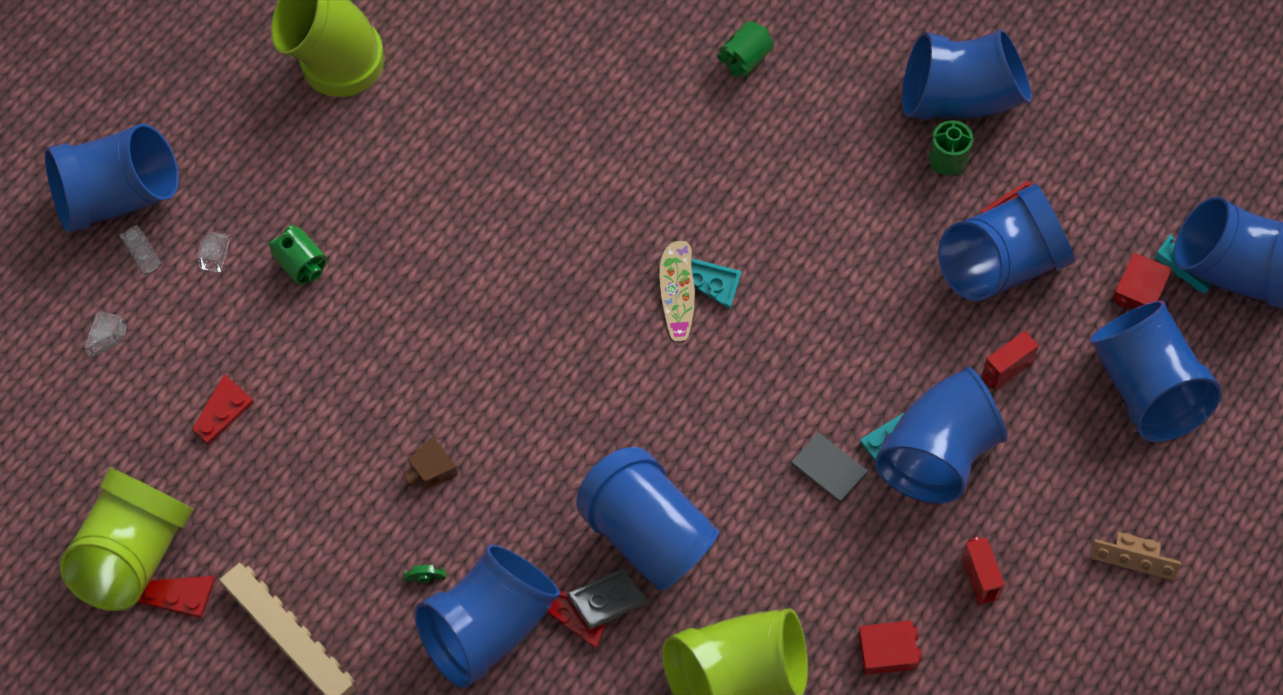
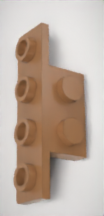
[1090,532,1181,581]

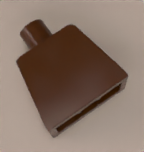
[403,437,458,489]

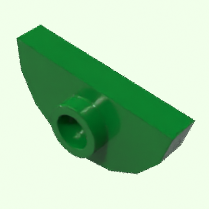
[403,565,447,583]

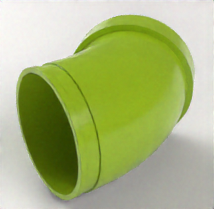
[271,0,385,97]
[60,467,194,611]
[662,608,808,695]

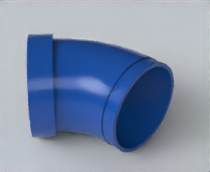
[902,29,1032,121]
[44,124,179,233]
[938,183,1075,301]
[1173,196,1283,309]
[1089,301,1222,442]
[875,367,1007,504]
[576,447,719,591]
[414,544,560,688]

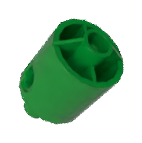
[717,21,774,78]
[929,120,973,176]
[269,225,328,285]

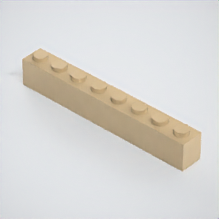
[220,563,355,695]

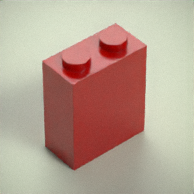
[1112,252,1172,310]
[981,331,1039,391]
[961,537,1005,606]
[858,620,922,675]

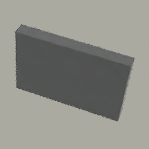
[791,432,868,503]
[567,568,647,630]

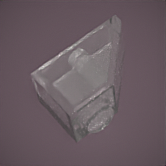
[120,225,162,276]
[197,232,231,272]
[85,311,126,357]

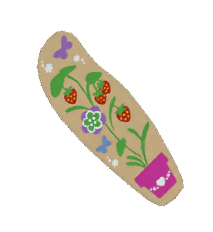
[659,241,695,341]

